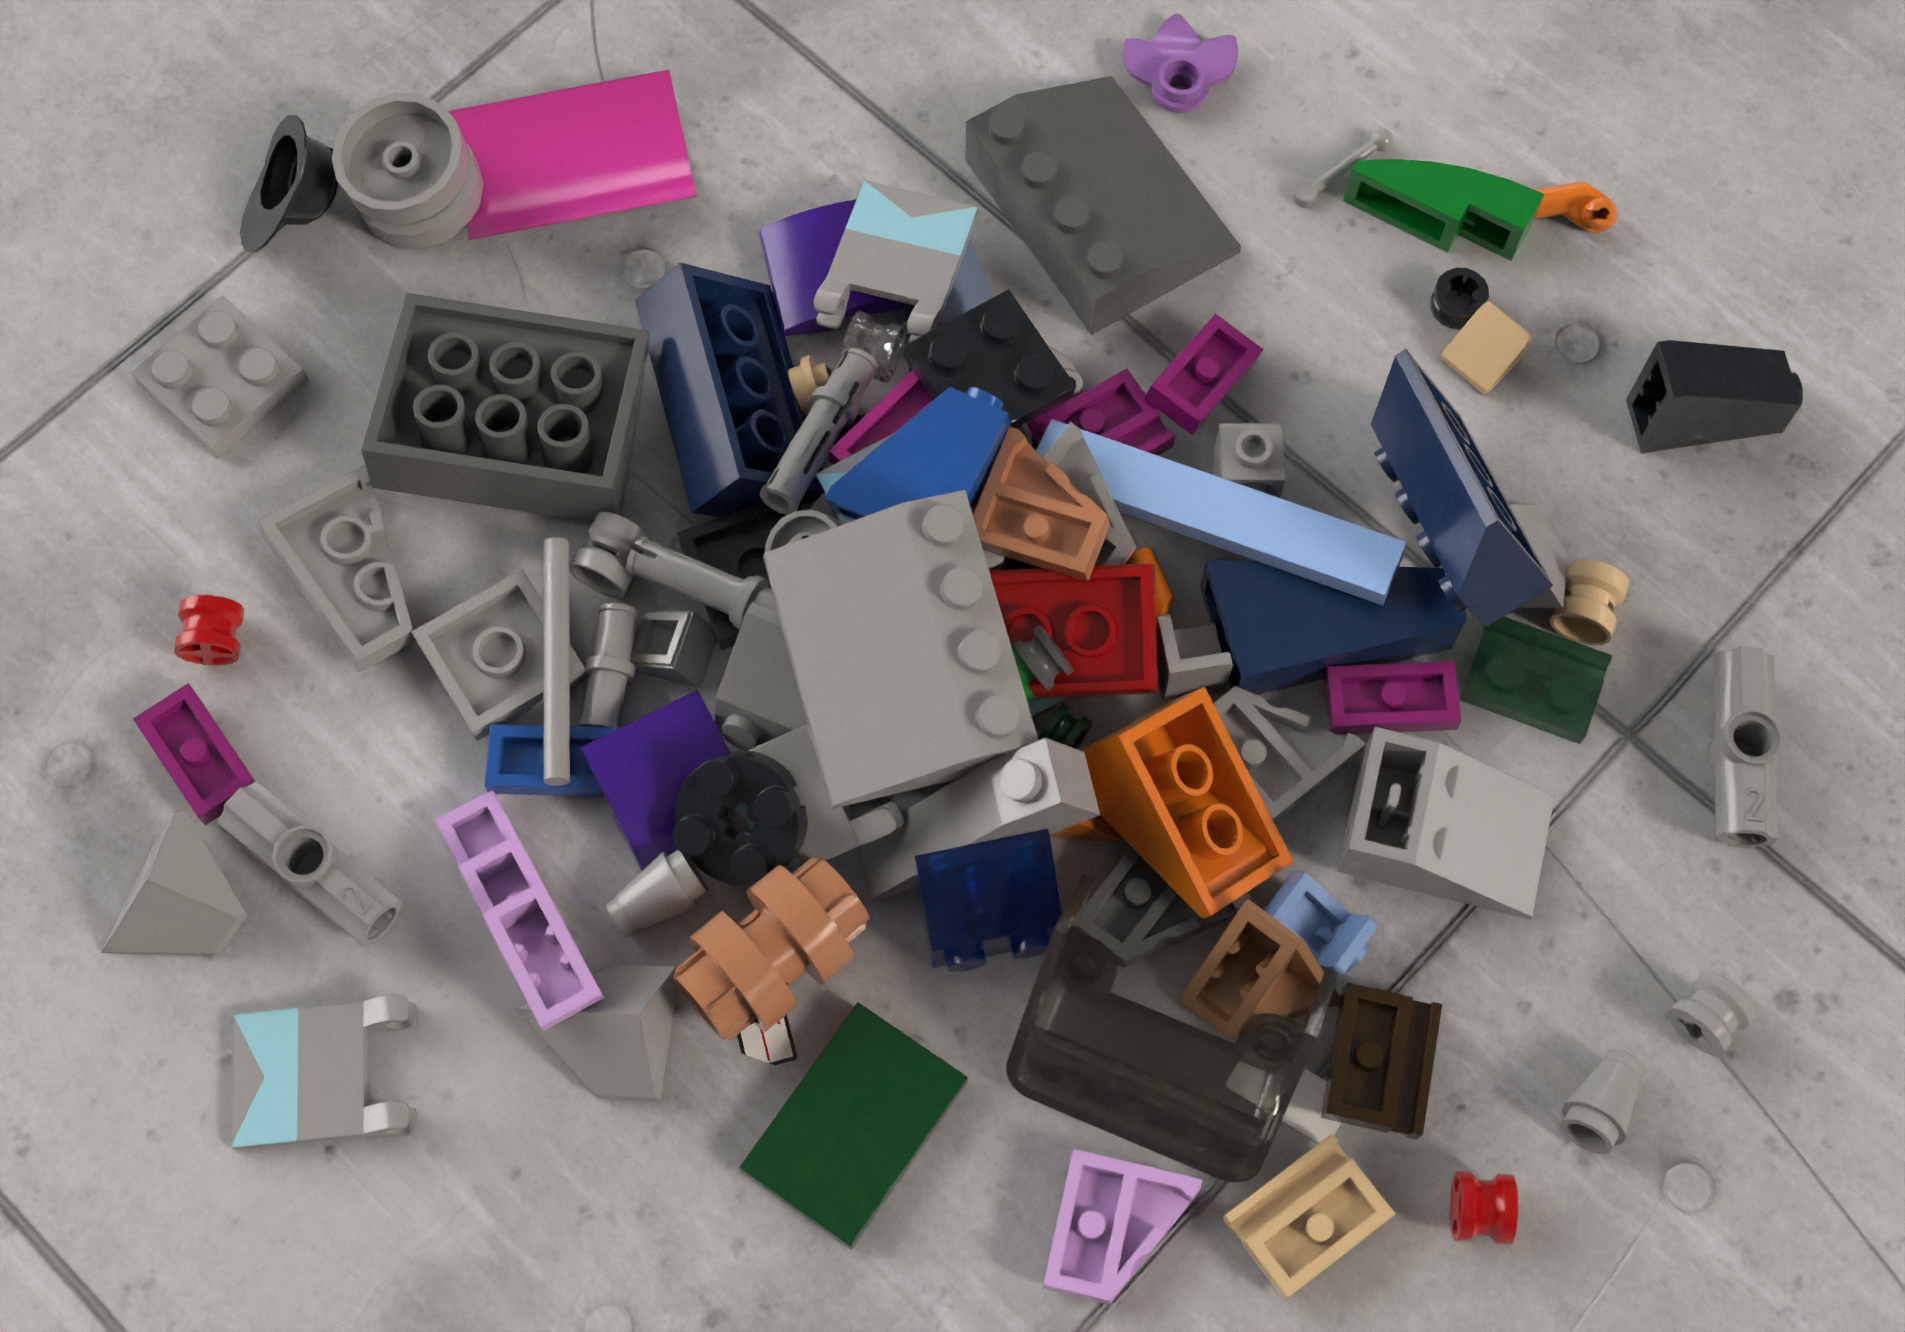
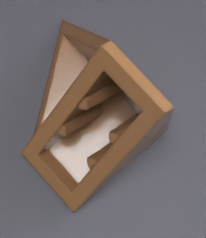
[1178,899,1340,1040]

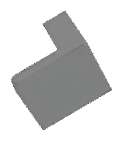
[1157,614,1233,701]

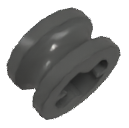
[1013,625,1075,690]

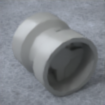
[569,512,652,598]

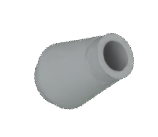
[606,850,709,937]
[1561,1049,1645,1154]

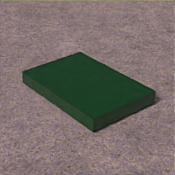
[739,1002,968,1250]

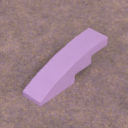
[434,790,604,1031]

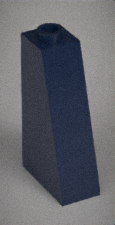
[1200,560,1467,695]

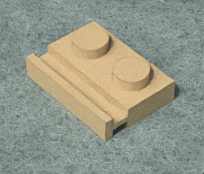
[1222,1134,1396,1301]

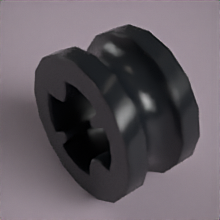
[1430,267,1489,329]

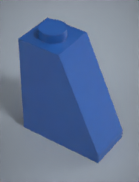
[824,387,1011,521]

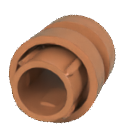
[673,858,869,1040]

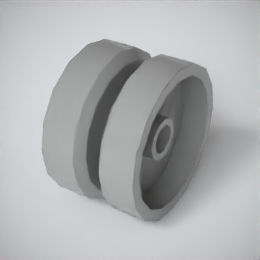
[332,92,484,249]

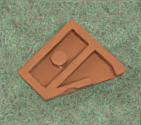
[973,427,1111,582]

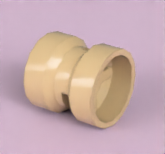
[1549,559,1630,645]

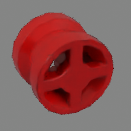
[174,595,245,665]
[1450,1171,1518,1245]

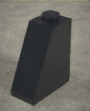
[1626,340,1803,453]

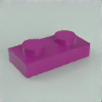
[1144,314,1264,436]
[1323,661,1462,735]
[133,683,256,826]

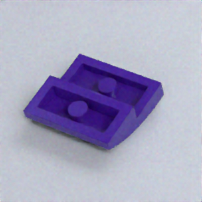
[759,199,905,336]
[581,690,731,871]

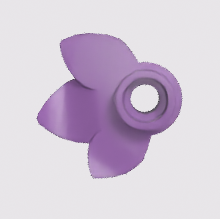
[1123,13,1238,113]

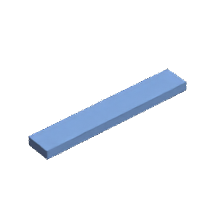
[1036,419,1407,606]

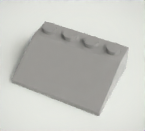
[763,490,1039,809]

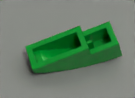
[1343,159,1545,261]

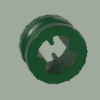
[1038,703,1092,750]

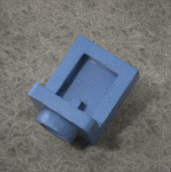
[1264,872,1378,976]

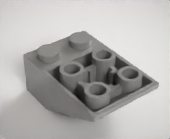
[1337,727,1555,920]

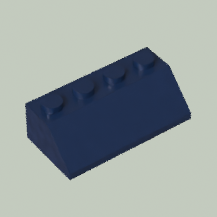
[635,262,824,517]
[1371,349,1553,627]

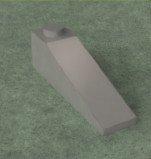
[858,738,1100,902]

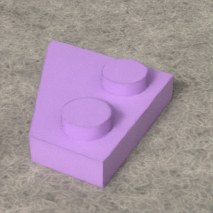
[1042,1149,1203,1305]

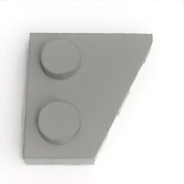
[1213,686,1366,823]

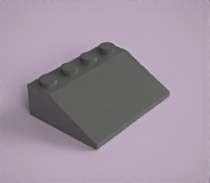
[965,76,1241,335]
[361,293,650,522]

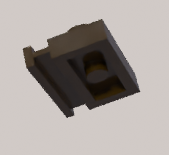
[1321,982,1442,1140]

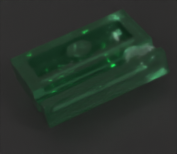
[1459,616,1613,744]

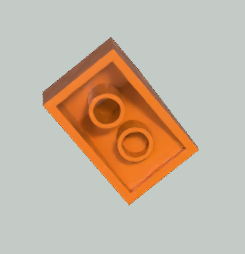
[1081,687,1294,919]

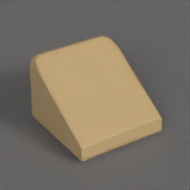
[1439,301,1532,396]

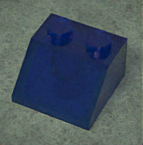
[914,829,1063,972]

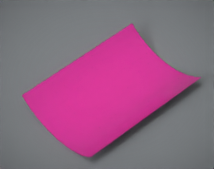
[448,70,697,240]

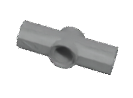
[1707,646,1784,848]
[217,781,403,948]

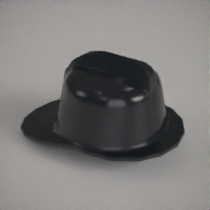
[240,115,339,252]

